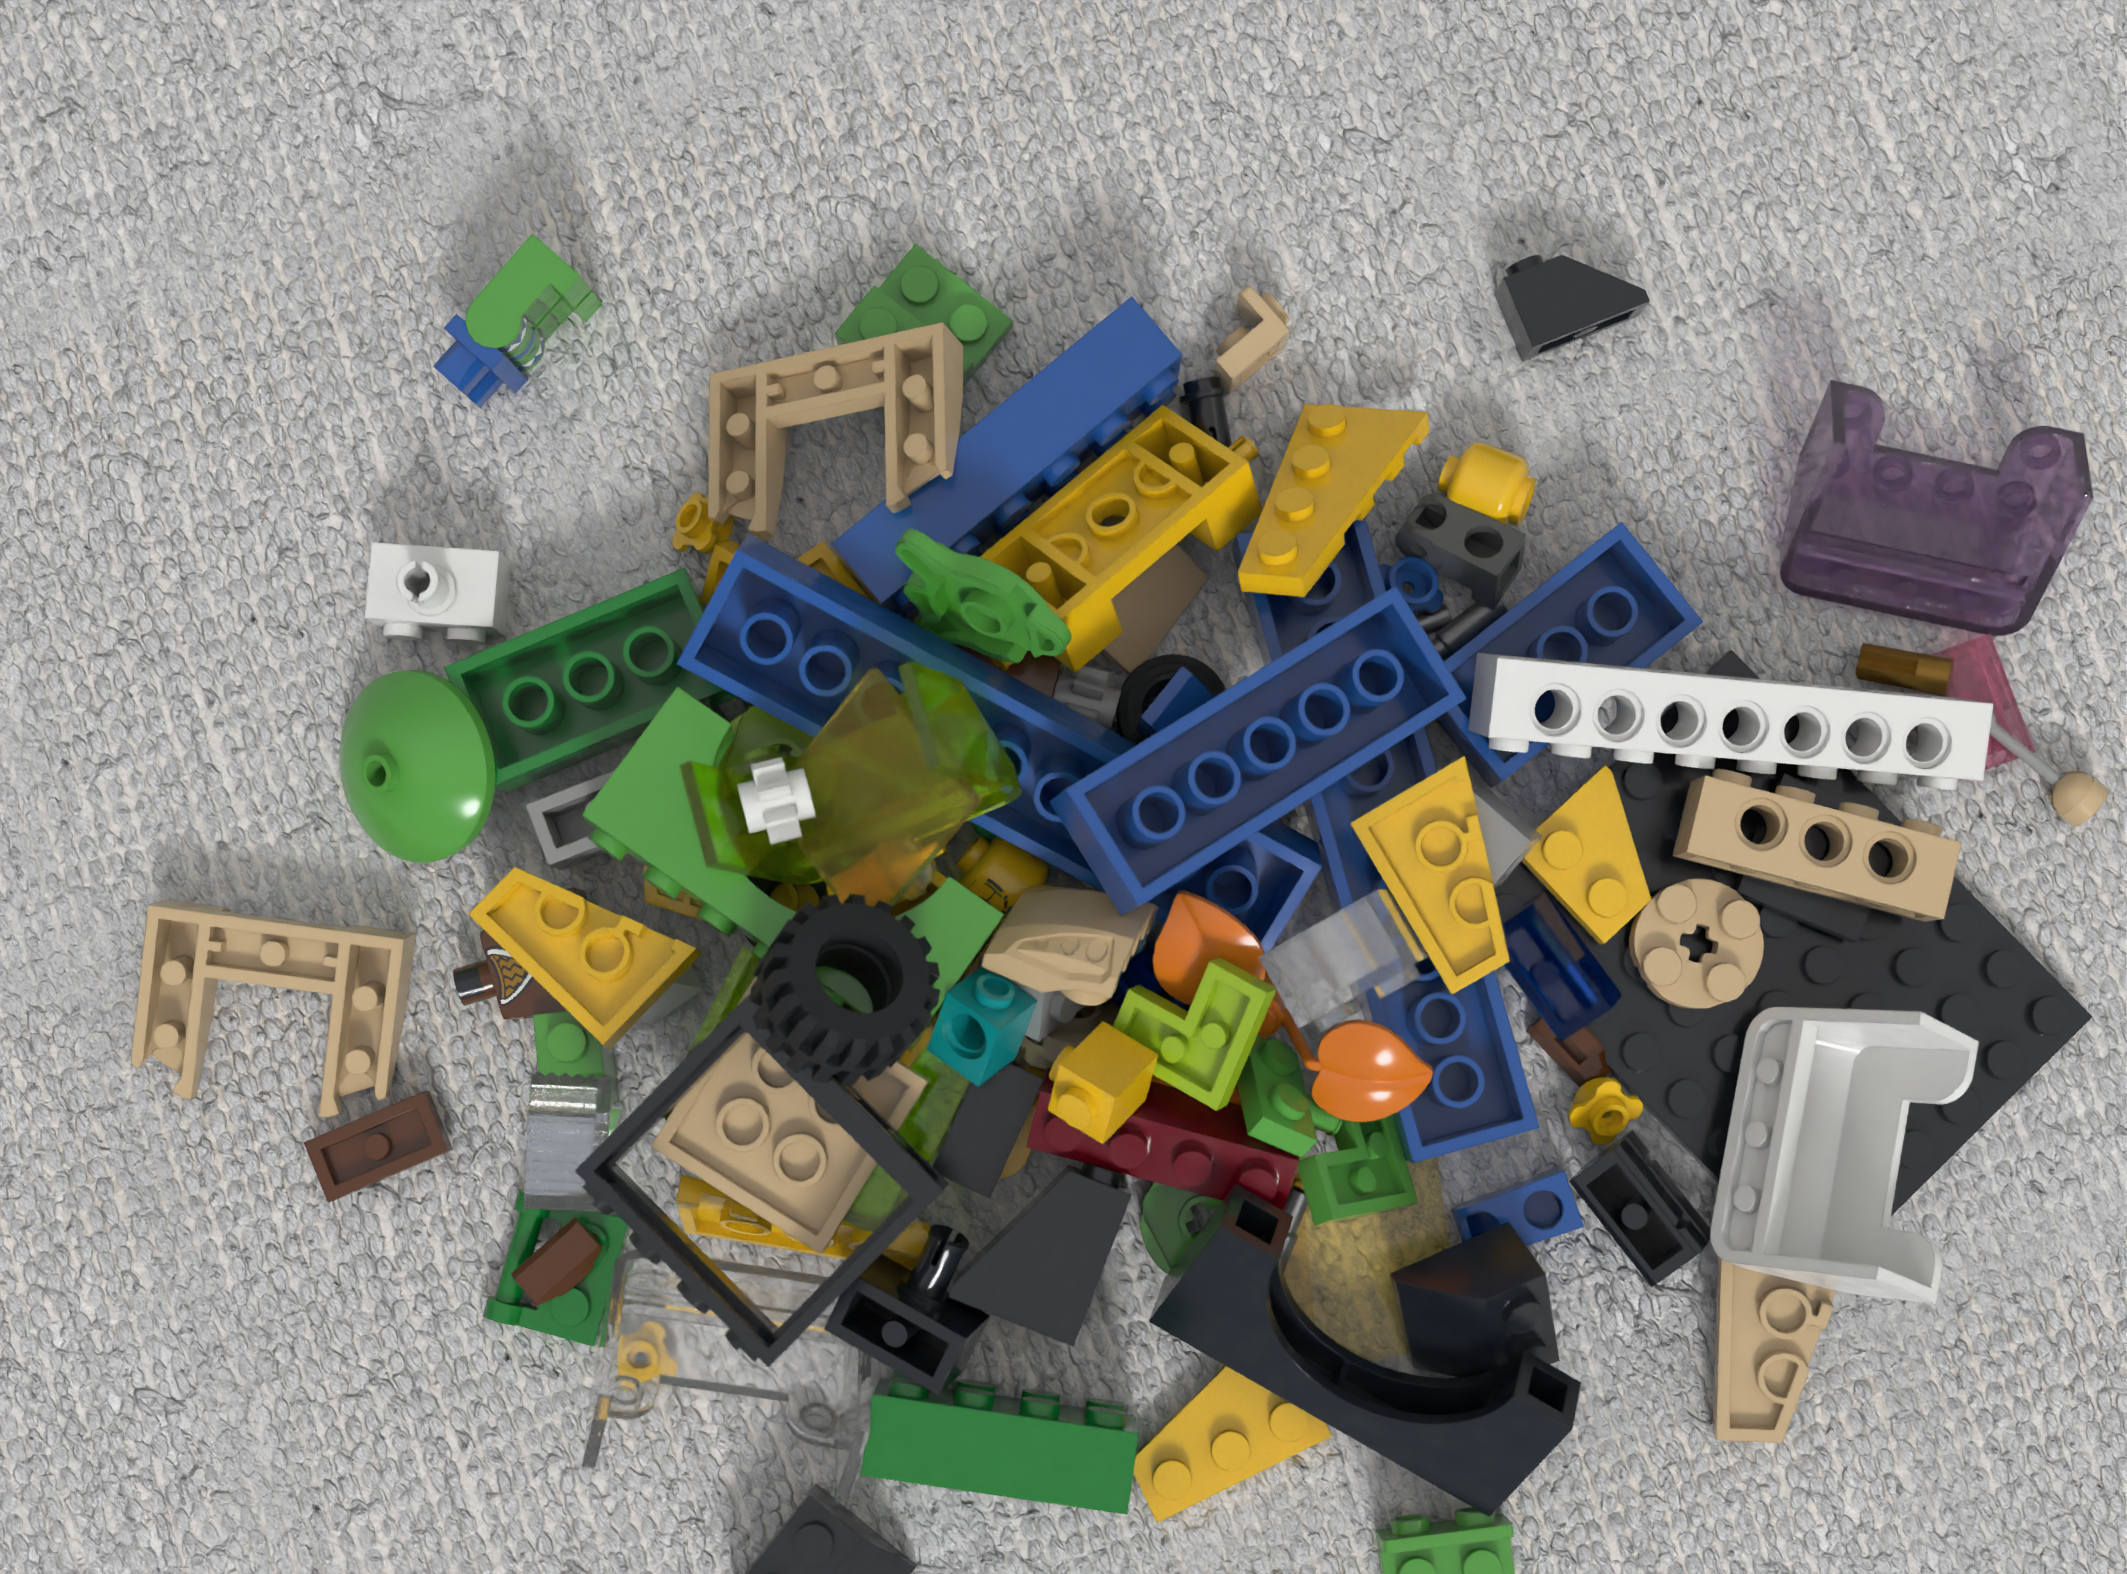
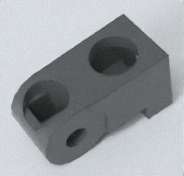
[1395,494,1526,610]

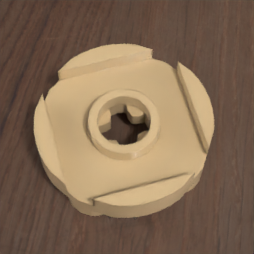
[1629,879,1764,1009]

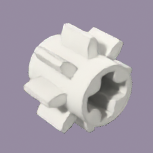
[737,757,816,845]

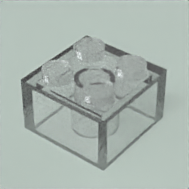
[1258,889,1429,1032]

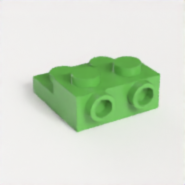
[834,244,1013,388]

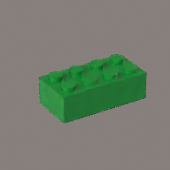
[444,568,737,793]
[860,1370,1139,1515]

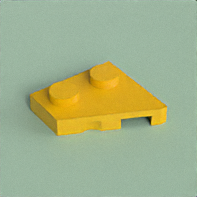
[1522,765,1651,944]

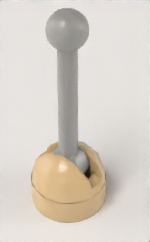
[1990,712,2108,827]

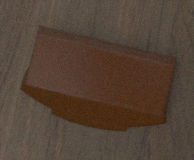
[1526,1007,1611,1087]
[511,1217,603,1306]

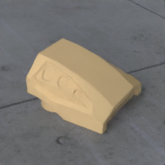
[981,885,1158,1006]

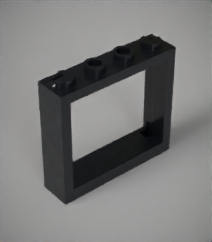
[575,994,950,1368]

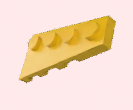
[676,1175,931,1271]

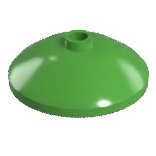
[339,670,496,863]

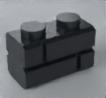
[1569,1130,1710,1287]

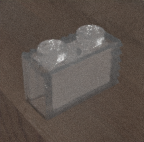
[523,1071,623,1212]

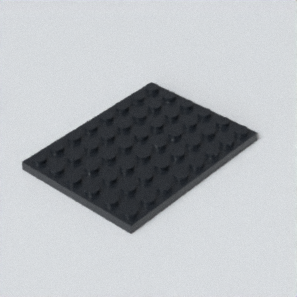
[1495,650,2092,1216]

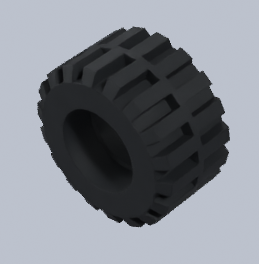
[750,893,940,1085]

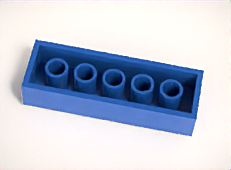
[831,296,1182,619]
[1049,586,1467,916]

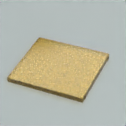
[788,668,982,907]
[1284,1157,1449,1360]

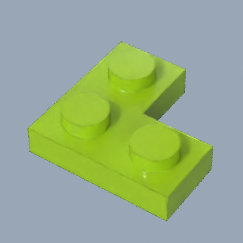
[1113,957,1277,1111]

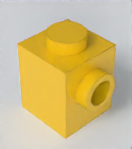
[1048,1021,1159,1144]

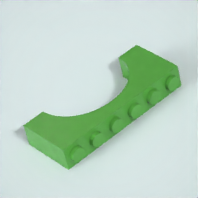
[582,687,1004,1052]

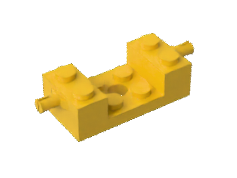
[980,405,1262,673]

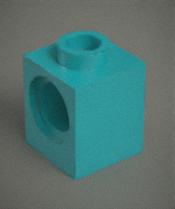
[927,967,1037,1087]

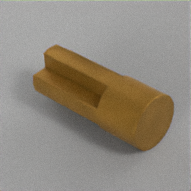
[1855,643,1954,696]

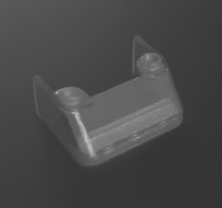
[582,1249,871,1502]

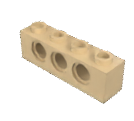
[1673,769,1962,922]

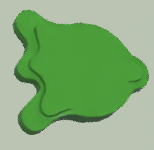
[895,529,1071,663]

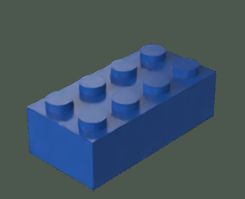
[1435,522,1703,788]

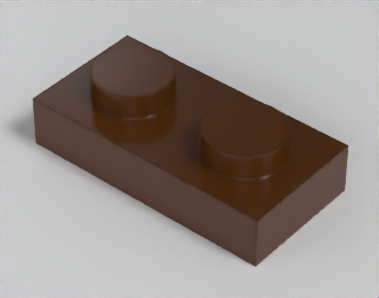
[304,1091,453,1202]

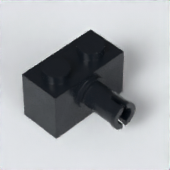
[824,1224,990,1396]

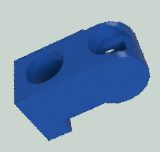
[1451,1166,1584,1246]

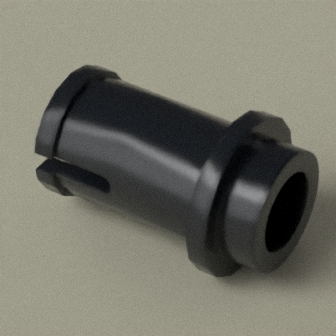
[1179,377,1232,448]

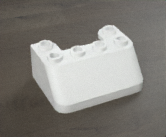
[1710,1007,1979,1304]

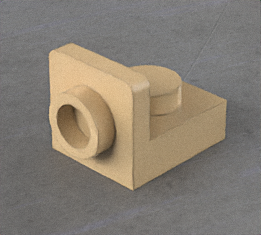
[1213,285,1290,394]

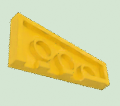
[1238,404,1430,597]

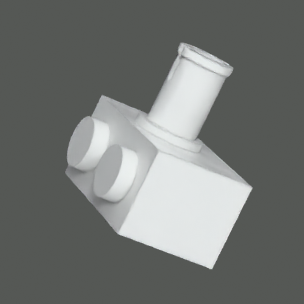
[364,542,511,645]

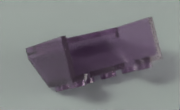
[1780,380,2093,636]

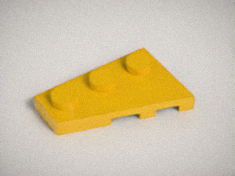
[468,867,702,1050]

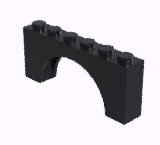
[1149,1184,1581,1517]

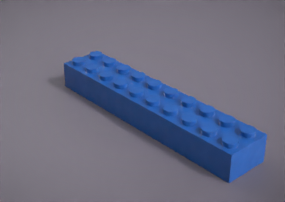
[1231,518,1540,1163]
[677,533,1322,957]

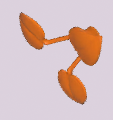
[1151,890,1433,1122]

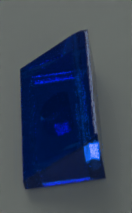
[1502,893,1621,1042]

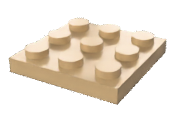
[650,977,930,1254]

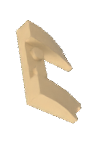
[708,322,963,538]
[131,900,416,1118]

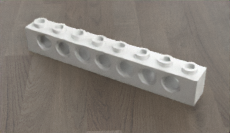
[1468,653,1994,790]

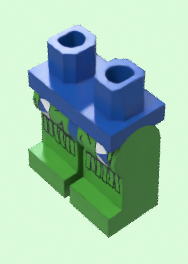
[433,234,602,409]

